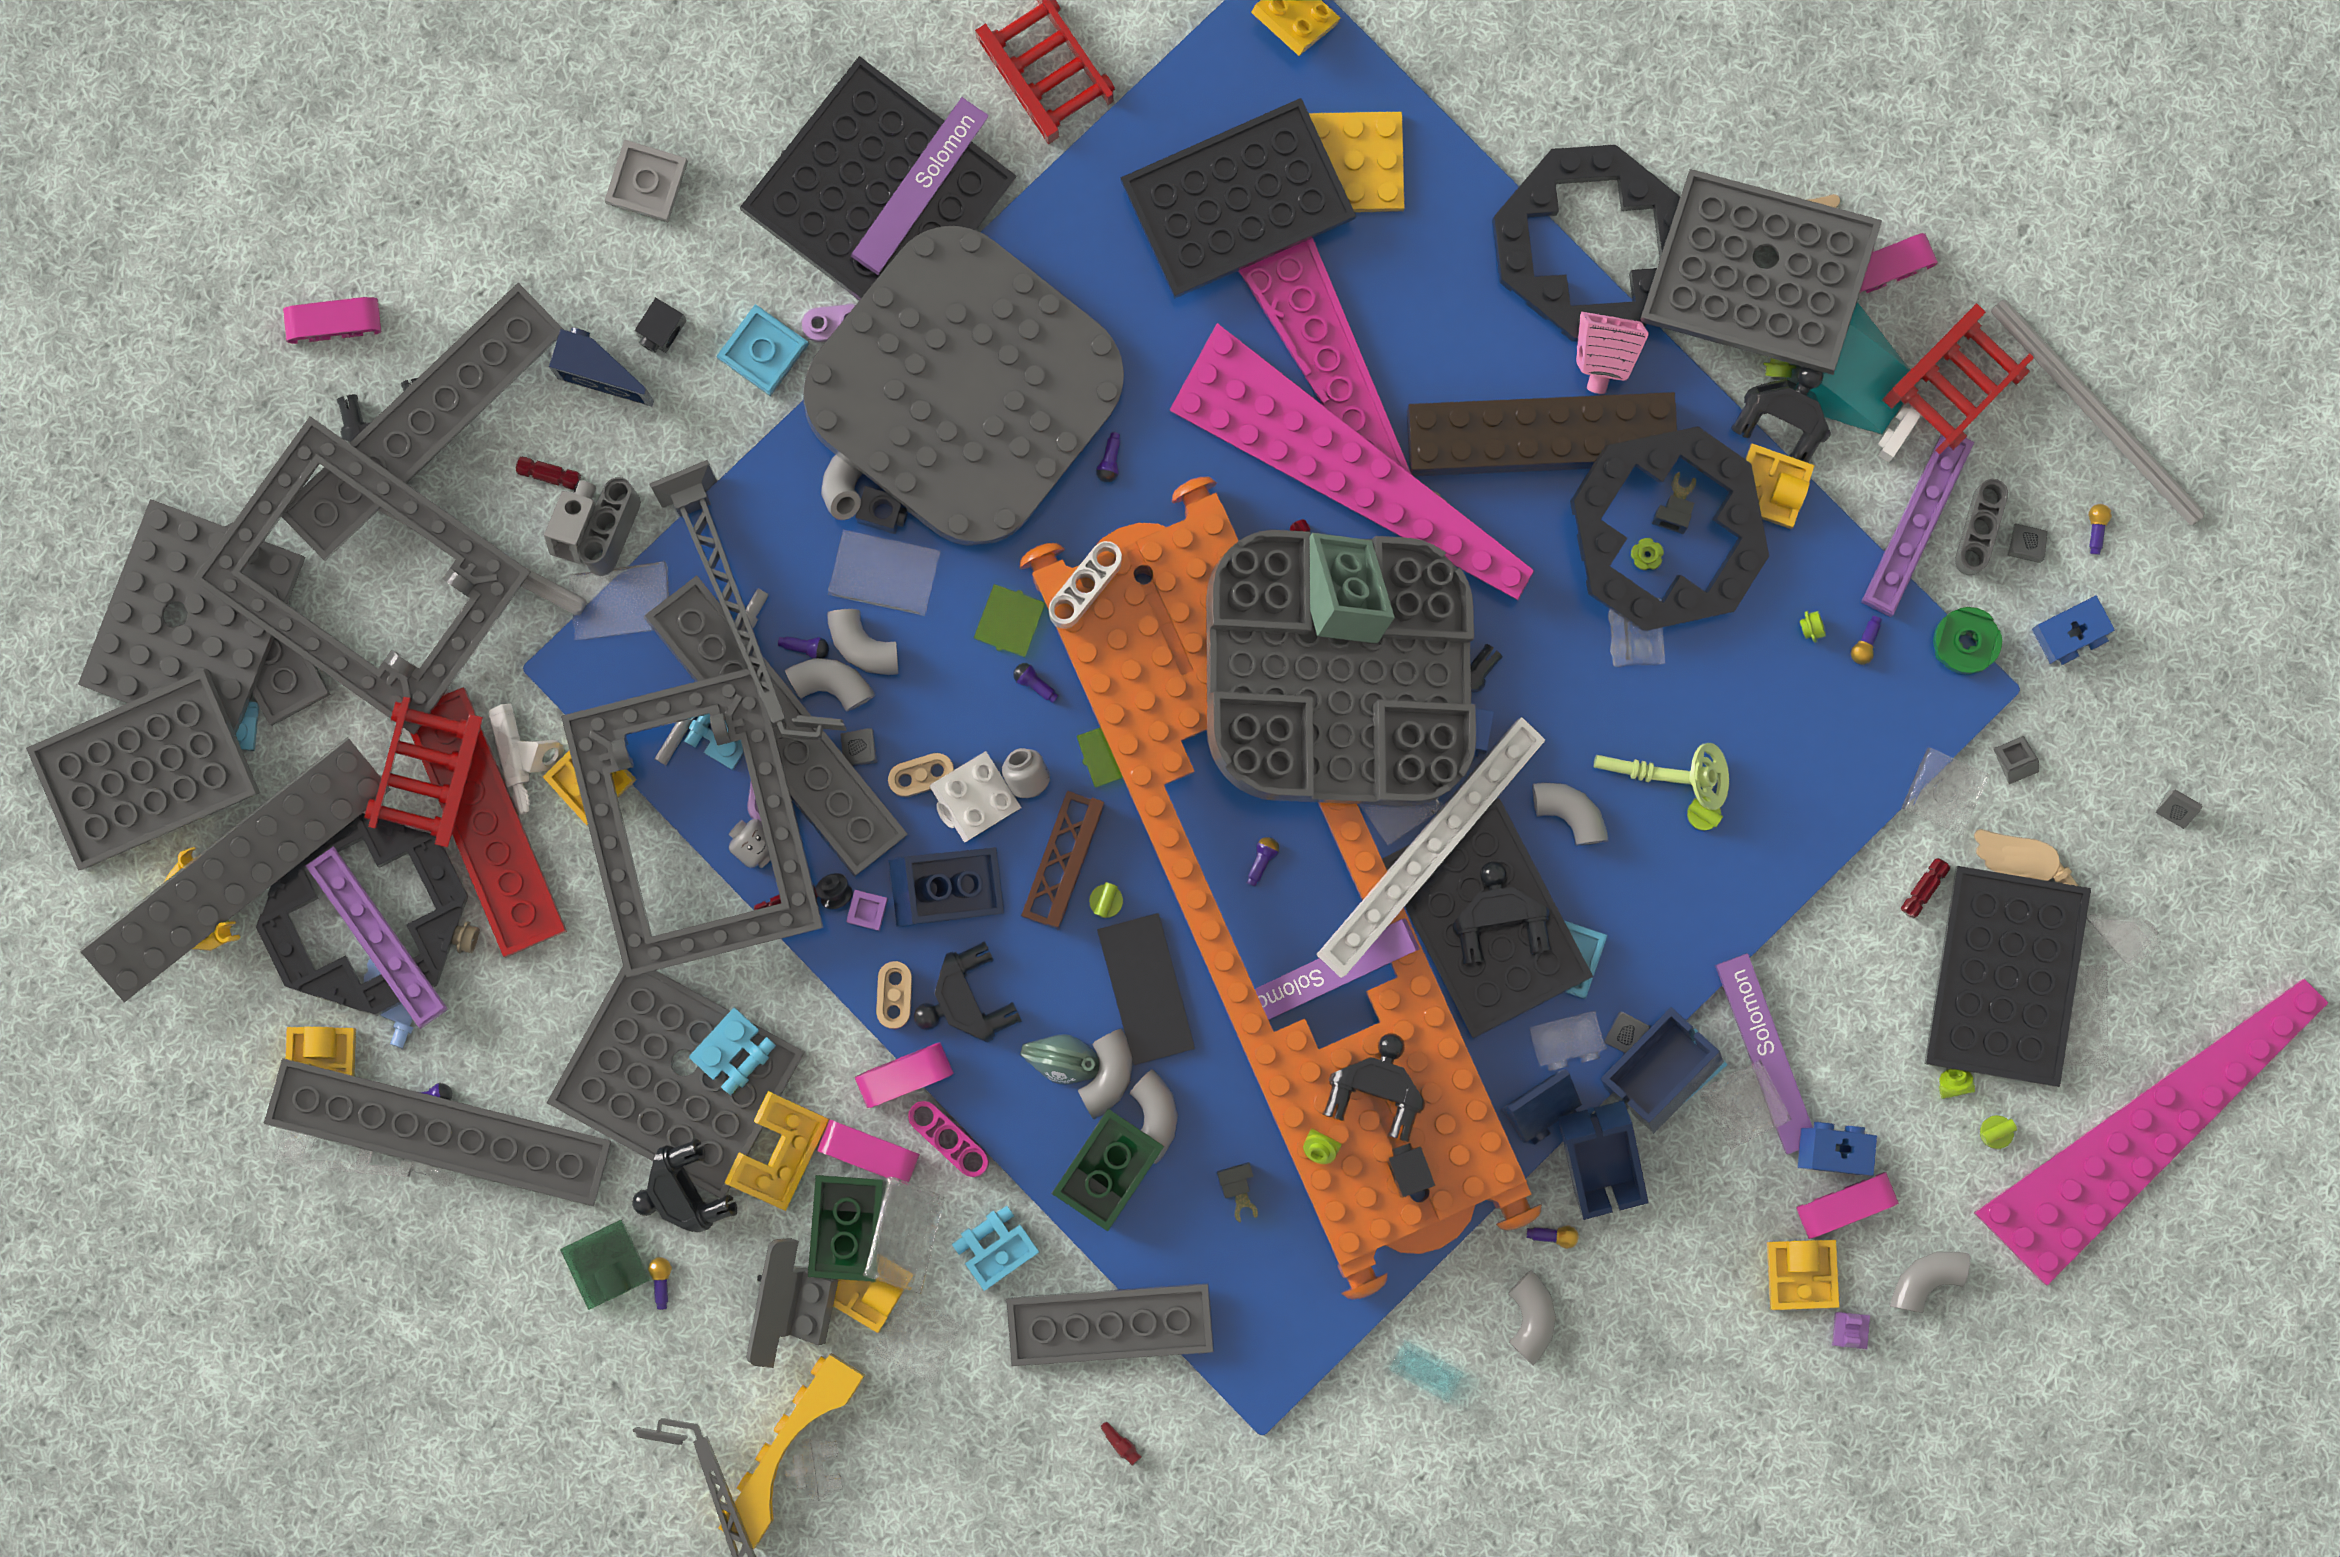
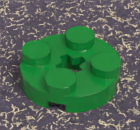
[1933,607,2002,675]

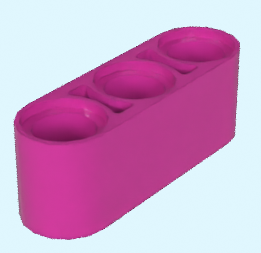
[1860,233,1938,294]
[283,297,381,344]
[854,1042,954,1108]
[908,1101,989,1177]
[817,1119,920,1186]
[1796,1172,1899,1239]

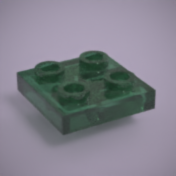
[560,1219,651,1310]

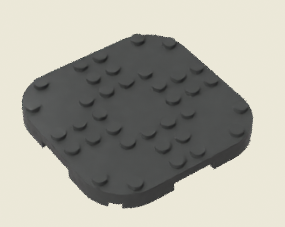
[803,226,1124,546]
[1206,530,1476,806]

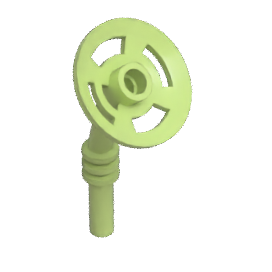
[1593,743,1729,810]

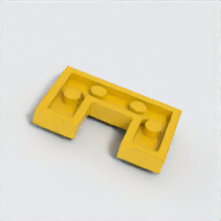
[724,1091,829,1211]

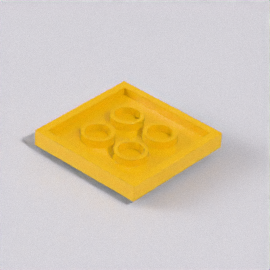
[1309,112,1404,212]

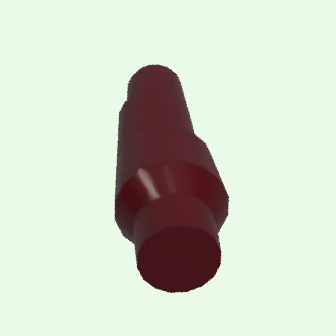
[1101,1422,1142,1466]

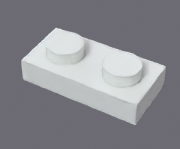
[1878,400,1929,463]

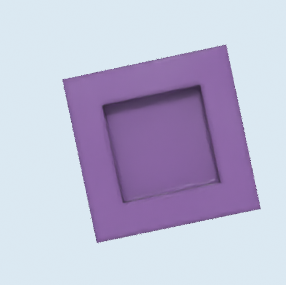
[846,890,888,931]
[1832,1312,1870,1349]

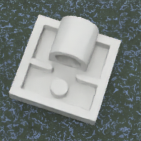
[929,751,1021,842]

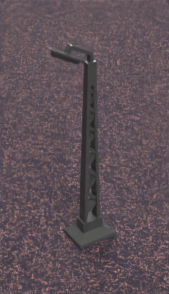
[649,459,847,740]
[633,1418,756,1557]

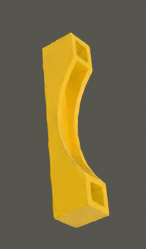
[718,1353,865,1550]

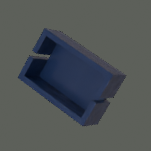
[1601,1007,1724,1134]
[1558,1100,1649,1220]

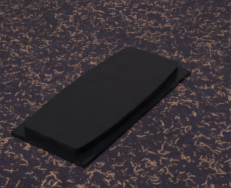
[1097,913,1195,1065]

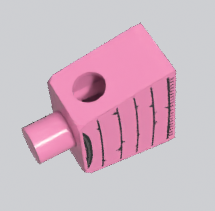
[1576,312,1649,394]

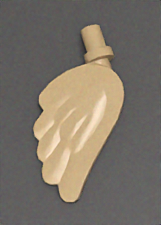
[1974,829,2078,886]

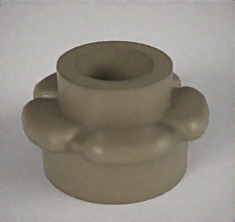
[452,921,480,954]

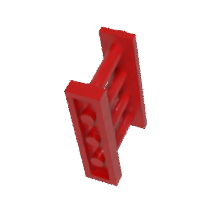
[975,0,1115,144]
[1882,303,2034,454]
[364,696,483,847]

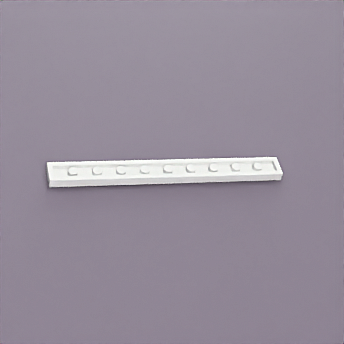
[1316,717,1545,978]

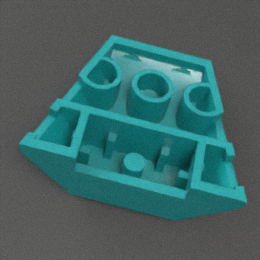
[1797,302,1916,434]

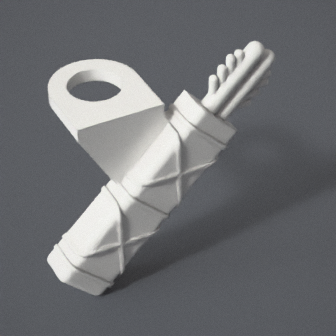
[489,703,564,814]

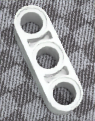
[1049,541,1122,629]

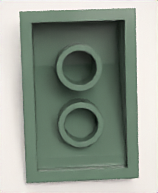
[1310,532,1395,643]

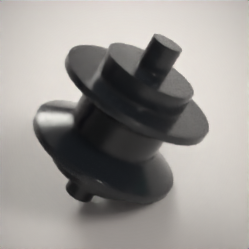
[816,873,853,909]

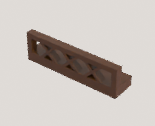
[1021,791,1105,930]

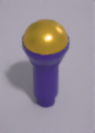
[1246,837,1279,887]

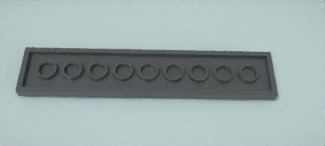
[282,282,564,561]
[644,575,907,877]
[80,737,391,1003]
[264,1058,611,1207]

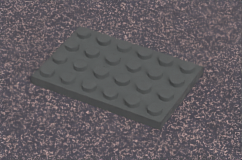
[26,670,260,871]

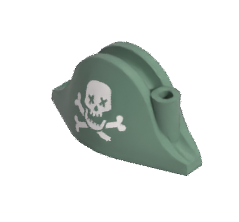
[1020,1034,1099,1085]

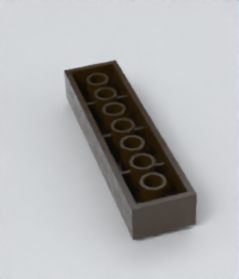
[1407,392,1679,476]

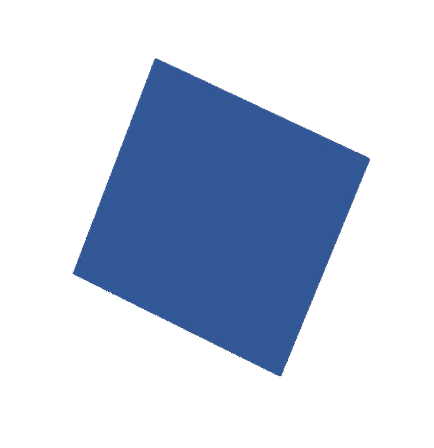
[523,0,2020,1435]

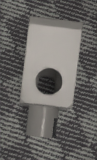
[544,480,596,564]

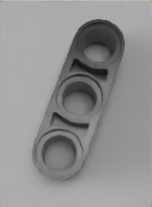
[578,477,641,576]
[1955,479,2008,575]

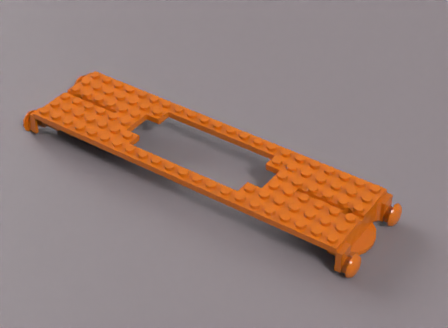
[1020,477,1542,1300]

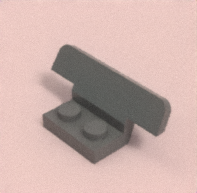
[746,1238,838,1368]

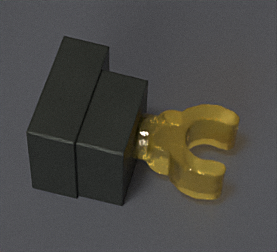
[1652,473,1696,534]
[1217,1162,1258,1222]

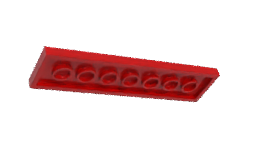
[410,687,567,958]

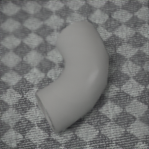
[821,455,863,520]
[827,609,899,675]
[785,658,875,712]
[1532,782,1609,846]
[1078,1029,1133,1120]
[1130,1069,1178,1164]
[1890,1251,1970,1313]
[1508,1270,1556,1366]

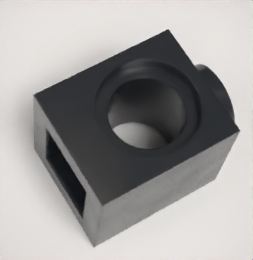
[634,297,687,353]
[855,486,908,534]
[1386,1143,1435,1198]

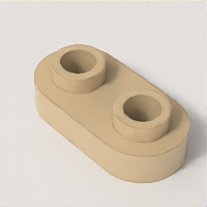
[888,753,954,797]
[876,961,912,1029]

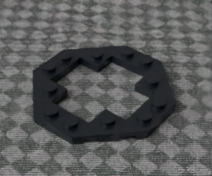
[1492,144,1680,342]
[1570,426,1769,631]
[256,813,468,1016]

